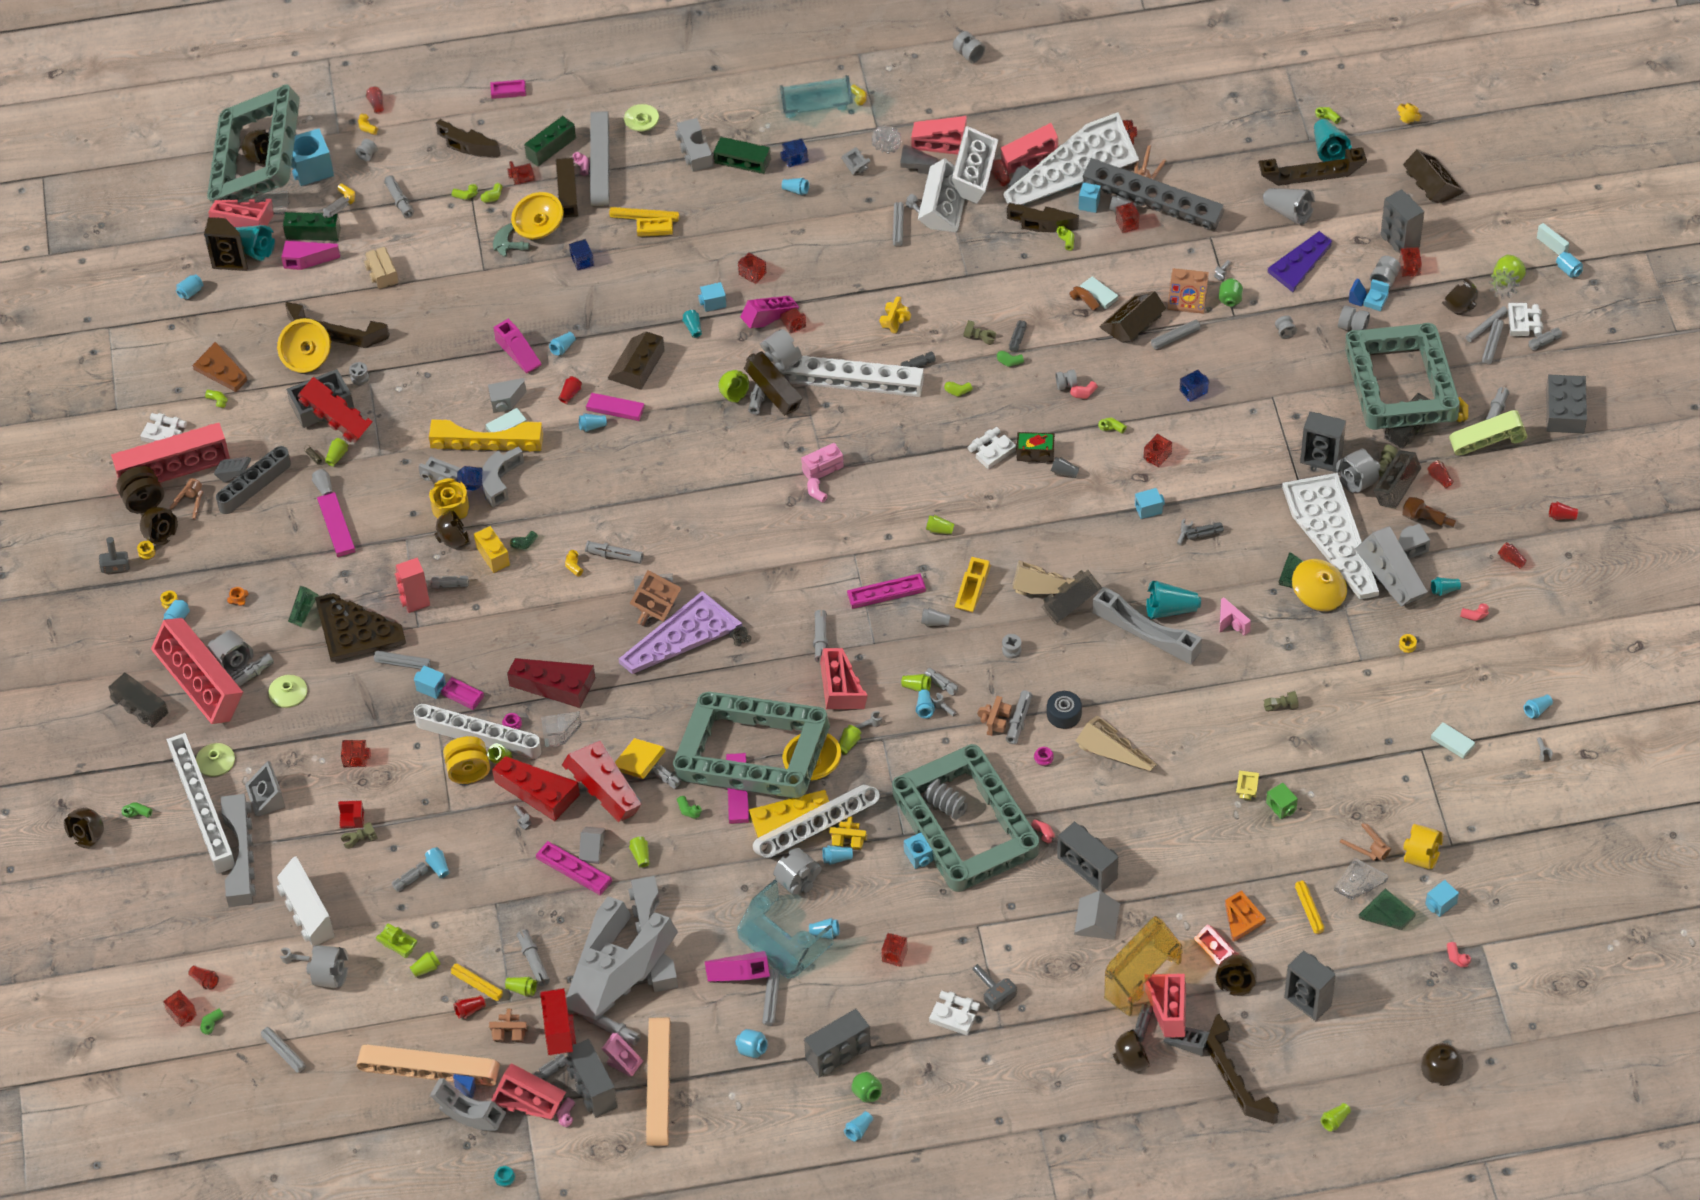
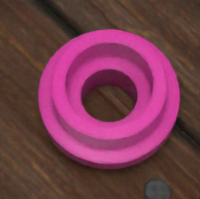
[502,713,522,729]
[1034,747,1054,766]

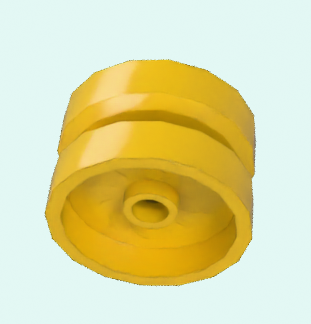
[443,736,490,784]

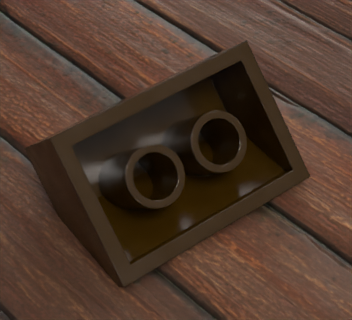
[1403,149,1465,203]
[204,217,248,271]
[1099,291,1166,342]
[608,332,665,390]

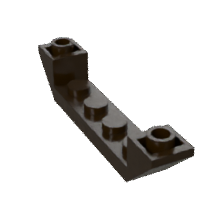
[1258,147,1367,186]
[285,302,390,348]
[1206,1013,1280,1124]

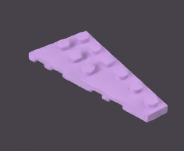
[619,591,743,674]

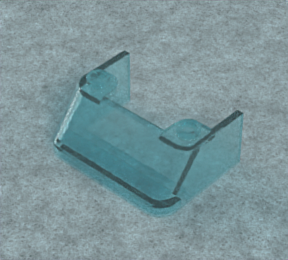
[776,75,853,118]
[737,879,834,978]

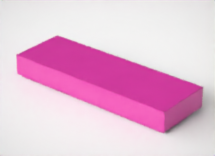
[586,393,645,421]

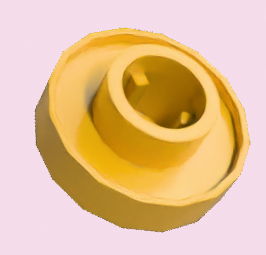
[1397,102,1422,124]

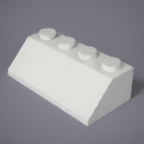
[951,126,998,204]
[918,158,965,232]
[276,856,335,947]

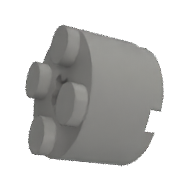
[760,329,802,373]
[1336,448,1380,493]
[208,630,253,676]
[773,848,822,895]
[306,945,348,988]

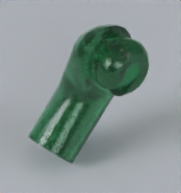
[510,531,538,549]

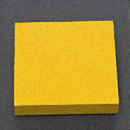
[615,738,666,779]

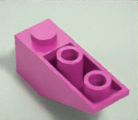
[281,241,340,270]
[740,296,799,329]
[493,318,542,374]
[704,951,770,982]

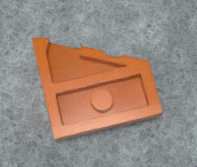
[1225,890,1266,942]

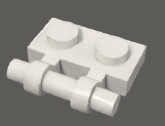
[1508,303,1543,337]
[140,413,187,443]
[968,427,1017,469]
[929,991,980,1036]

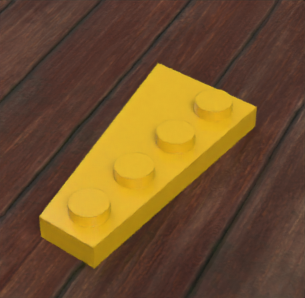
[749,790,829,838]

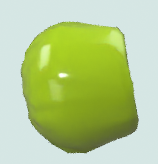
[1493,255,1526,286]
[718,370,749,403]

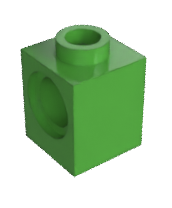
[1266,783,1298,819]

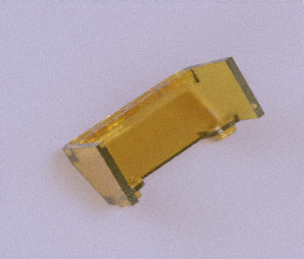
[1104,916,1183,1016]

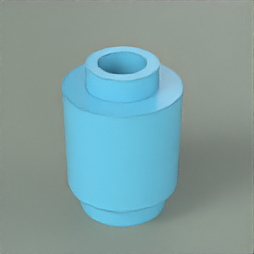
[1556,252,1583,278]
[176,274,203,300]
[163,600,190,620]

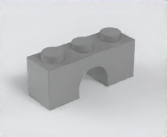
[675,118,713,172]

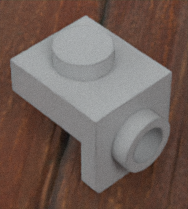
[841,147,871,175]

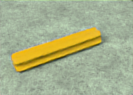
[1295,880,1325,934]
[451,963,503,1001]

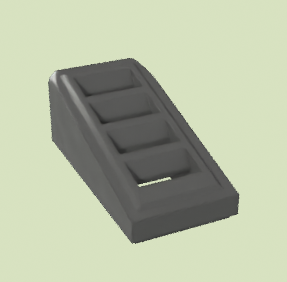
[214,457,251,482]
[1163,1027,1209,1056]

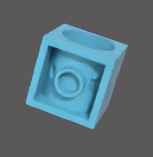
[291,128,334,186]

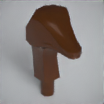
[1402,497,1456,528]

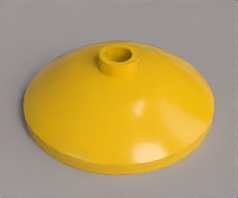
[511,192,563,239]
[277,318,331,373]
[1292,559,1347,611]
[782,733,841,781]

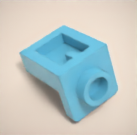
[1363,279,1390,312]

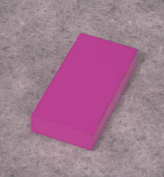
[490,79,526,99]
[441,677,484,710]

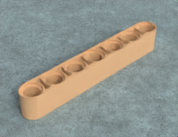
[646,1017,671,1146]
[356,1045,500,1086]

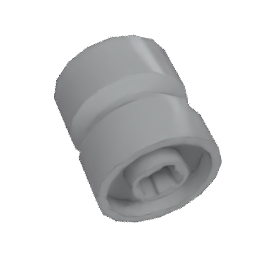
[953,31,986,63]
[1370,256,1401,289]
[1338,305,1370,331]

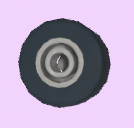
[1047,690,1082,729]

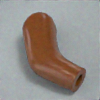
[1069,286,1100,311]

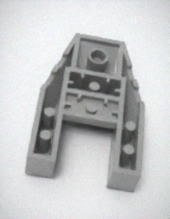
[566,896,678,1021]

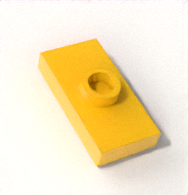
[637,217,673,236]

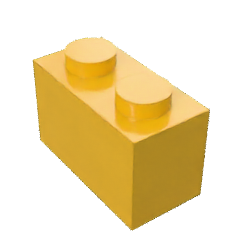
[474,526,510,573]

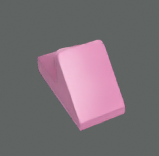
[1219,597,1251,636]
[602,1033,643,1076]

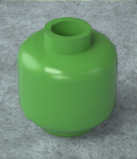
[1219,279,1243,307]
[851,1072,882,1103]

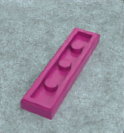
[317,492,355,557]
[847,573,926,609]
[726,753,749,824]
[536,841,612,896]

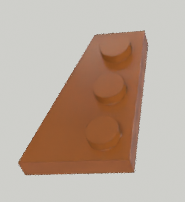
[192,342,248,392]

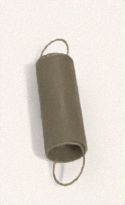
[304,445,324,467]

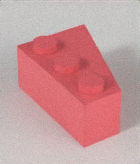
[911,116,967,155]
[1001,123,1058,174]
[209,199,274,227]
[394,557,430,613]
[820,648,868,709]
[1144,974,1186,1037]
[491,1063,566,1119]

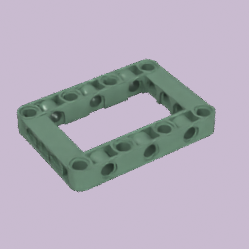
[207,84,300,203]
[1345,323,1459,430]
[673,692,830,798]
[892,744,1039,892]

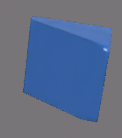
[1349,278,1367,306]
[453,1074,476,1099]

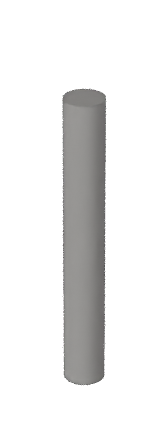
[1466,306,1508,342]

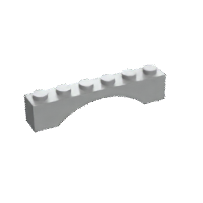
[1093,586,1202,665]
[221,794,256,907]
[628,876,678,992]

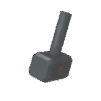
[99,537,130,573]
[972,964,1017,1010]

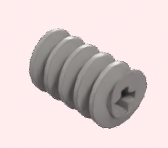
[923,779,967,820]

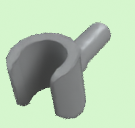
[906,194,920,213]
[1214,260,1231,281]
[1177,519,1193,545]
[931,693,956,716]
[855,711,882,729]
[1537,737,1553,761]
[514,805,531,829]
[280,948,310,964]

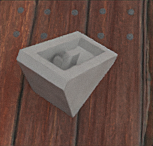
[579,826,606,864]

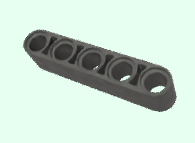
[216,446,291,514]

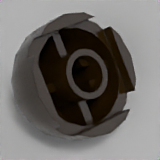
[242,129,270,165]
[1442,278,1478,314]
[139,507,178,545]
[434,509,470,548]
[64,808,104,848]
[1215,954,1257,996]
[1113,1029,1150,1072]
[1421,1043,1463,1086]

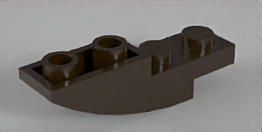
[436,119,501,158]
[1007,202,1079,233]

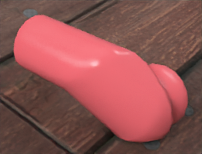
[1070,381,1098,399]
[1460,603,1489,621]
[1031,819,1055,843]
[1446,942,1471,967]

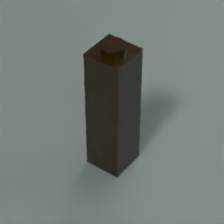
[556,157,578,218]
[744,351,803,416]

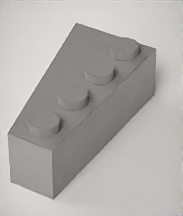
[1355,526,1427,607]

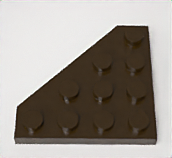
[315,593,406,662]

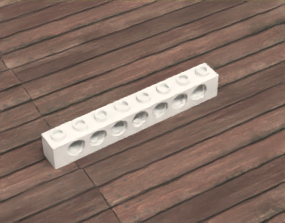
[782,356,924,397]
[166,733,235,874]

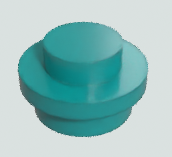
[494,1166,515,1187]

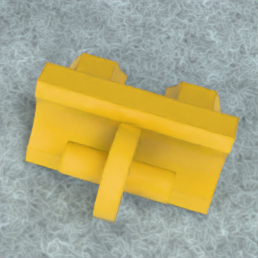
[879,297,912,333]
[830,817,867,850]

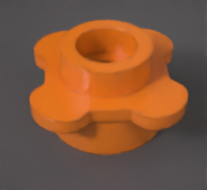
[227,587,249,606]

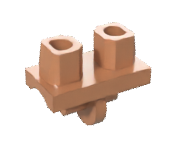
[977,696,1012,736]
[489,1009,529,1042]

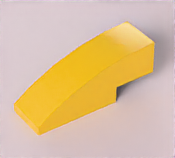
[955,557,991,613]

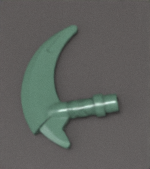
[493,223,530,257]

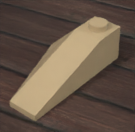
[1013,560,1093,595]
[1076,715,1157,771]

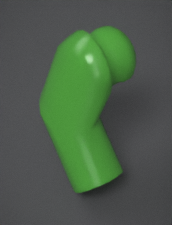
[997,351,1024,367]
[677,796,702,819]
[121,802,153,818]
[200,1008,224,1035]

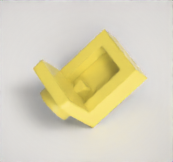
[1236,770,1259,800]

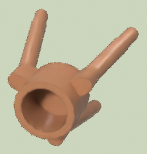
[1134,145,1166,180]
[170,478,204,520]
[1340,823,1391,861]

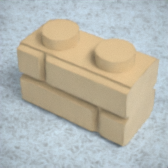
[364,247,399,289]

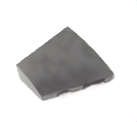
[901,144,938,174]

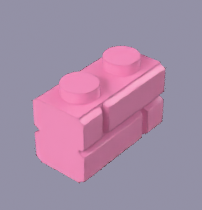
[801,443,844,480]

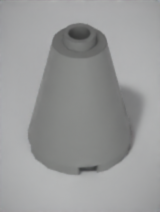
[1263,188,1315,225]

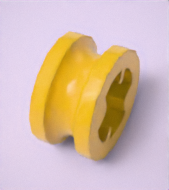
[137,541,155,560]
[160,590,178,609]
[1399,634,1417,653]

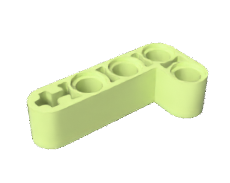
[1449,410,1527,455]

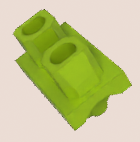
[376,923,417,958]

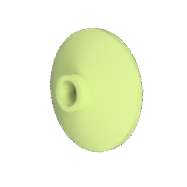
[624,104,659,131]
[268,675,307,708]
[196,743,235,777]

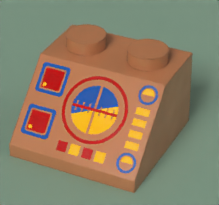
[1168,268,1209,314]

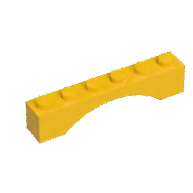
[429,419,543,452]

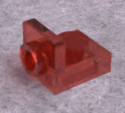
[507,161,535,185]
[780,308,806,333]

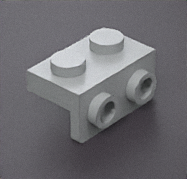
[418,457,464,483]

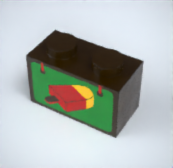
[1016,432,1055,463]

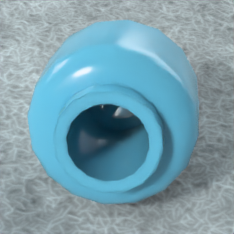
[735,1029,768,1058]

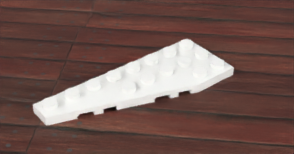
[1003,112,1139,205]
[1282,473,1379,599]

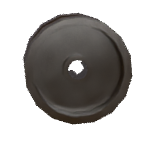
[116,466,164,514]

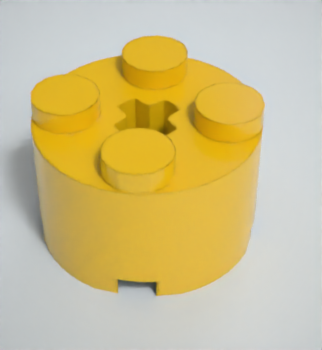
[429,478,469,519]
[1403,824,1443,870]

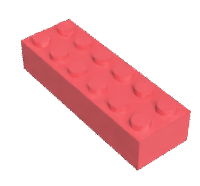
[111,422,230,483]
[151,618,243,724]

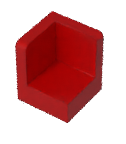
[338,800,364,829]

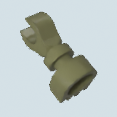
[963,320,996,344]
[1378,445,1398,477]
[1264,691,1299,711]
[341,822,378,849]

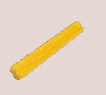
[609,207,680,222]

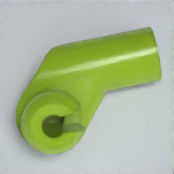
[1315,107,1341,124]
[481,183,503,203]
[452,184,478,200]
[1057,226,1075,251]
[944,381,973,397]
[205,389,228,408]
[1098,417,1127,434]

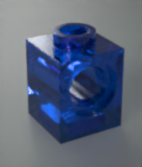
[780,138,808,168]
[569,239,594,271]
[1179,369,1209,402]
[457,466,482,491]

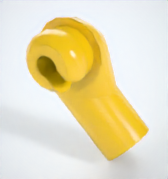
[850,84,867,105]
[358,113,378,135]
[337,183,355,205]
[1456,397,1469,422]
[565,550,583,577]

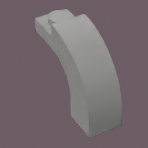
[481,447,524,508]
[430,1078,506,1131]

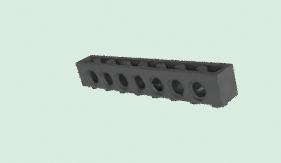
[1083,158,1224,230]

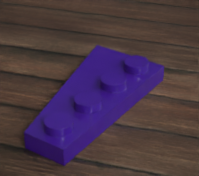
[1267,231,1332,292]

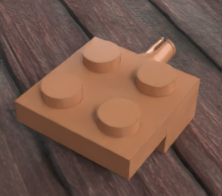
[630,570,681,626]

